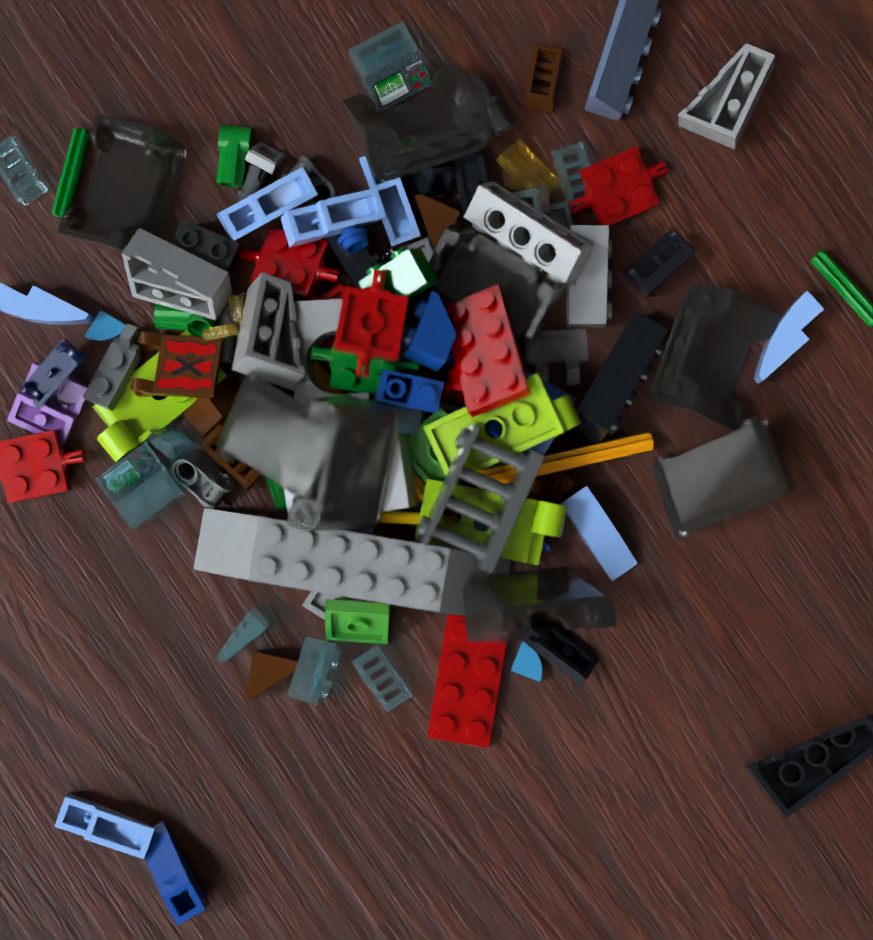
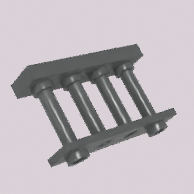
[416,423,545,574]

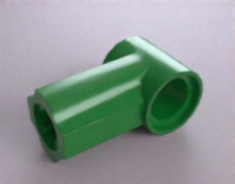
[216,124,253,188]
[154,304,217,337]

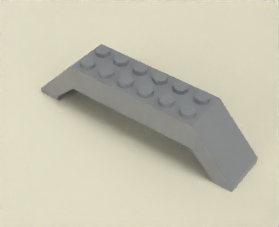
[194,508,511,621]

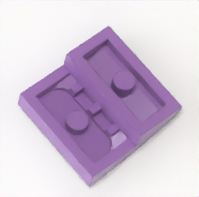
[7,361,89,447]

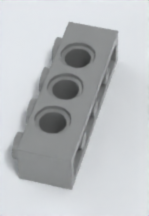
[464,181,594,284]

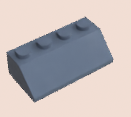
[584,0,662,121]

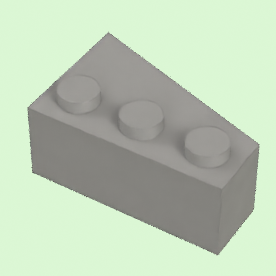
[232,272,305,390]

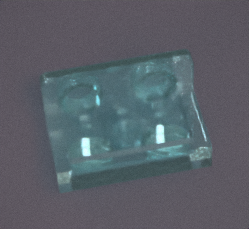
[288,636,341,706]

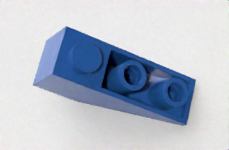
[144,820,210,926]

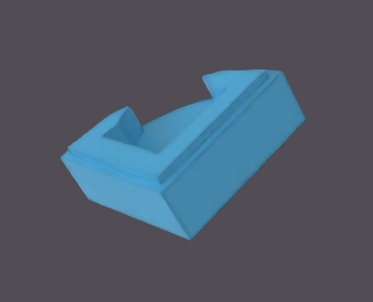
[85,310,126,342]
[511,641,542,682]

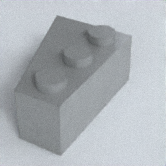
[678,43,775,149]
[566,225,612,328]
[122,228,232,320]

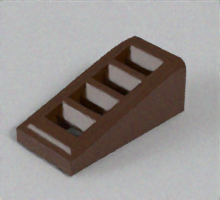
[522,44,564,113]
[200,423,269,490]

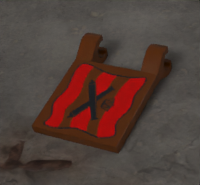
[131,331,224,399]

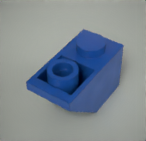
[402,291,456,371]
[375,369,444,413]

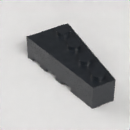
[567,311,668,445]
[744,716,873,819]

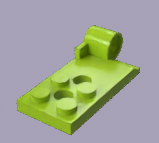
[93,330,228,464]
[423,373,581,481]
[415,479,567,565]

